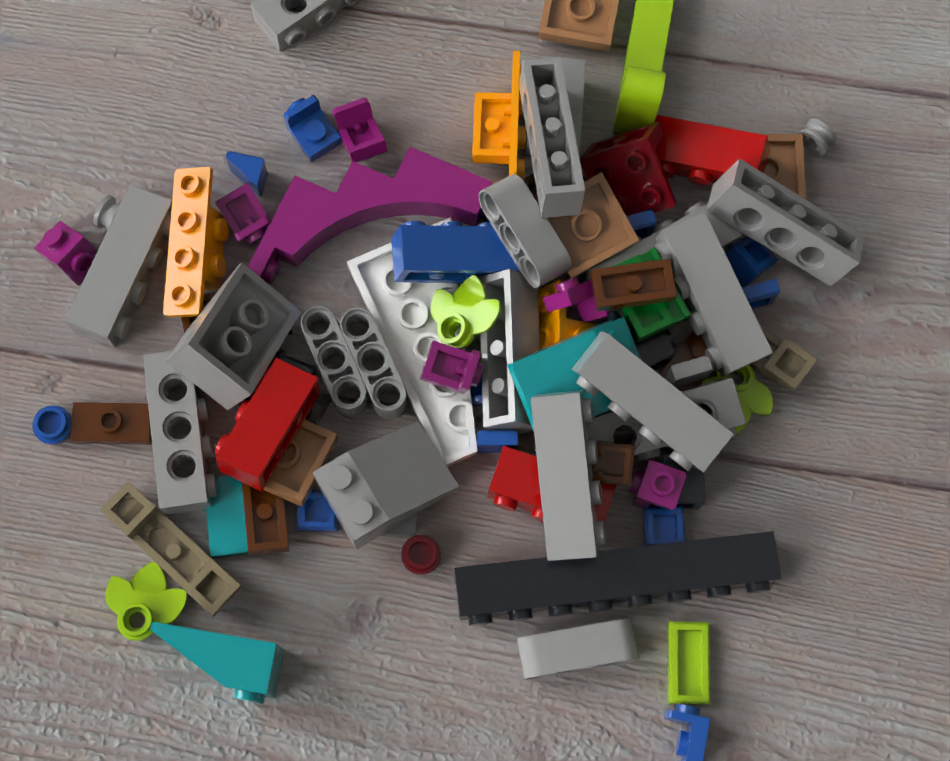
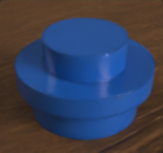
[32,405,72,445]

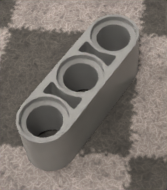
[479,174,571,288]
[300,306,368,418]
[340,307,407,420]
[517,618,639,680]

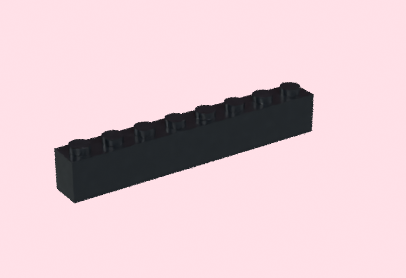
[454,531,782,626]

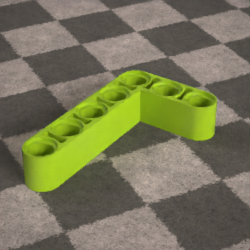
[612,0,674,133]

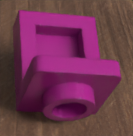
[332,97,388,163]
[215,182,271,244]
[34,221,98,285]
[543,277,612,322]
[420,340,484,394]
[629,460,686,510]

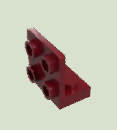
[580,121,677,216]

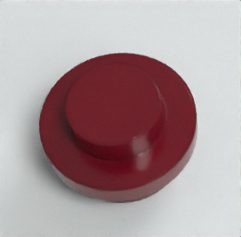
[401,535,441,575]

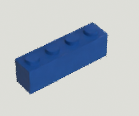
[391,221,521,283]

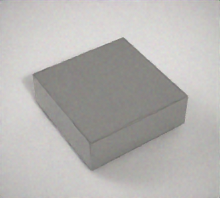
[665,356,713,388]

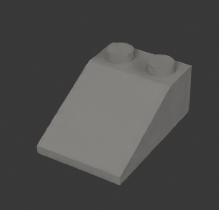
[166,263,301,410]
[312,421,459,550]

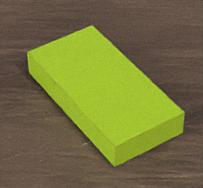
[667,622,710,705]

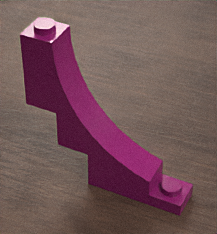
[248,147,493,283]

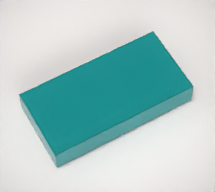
[206,476,248,559]

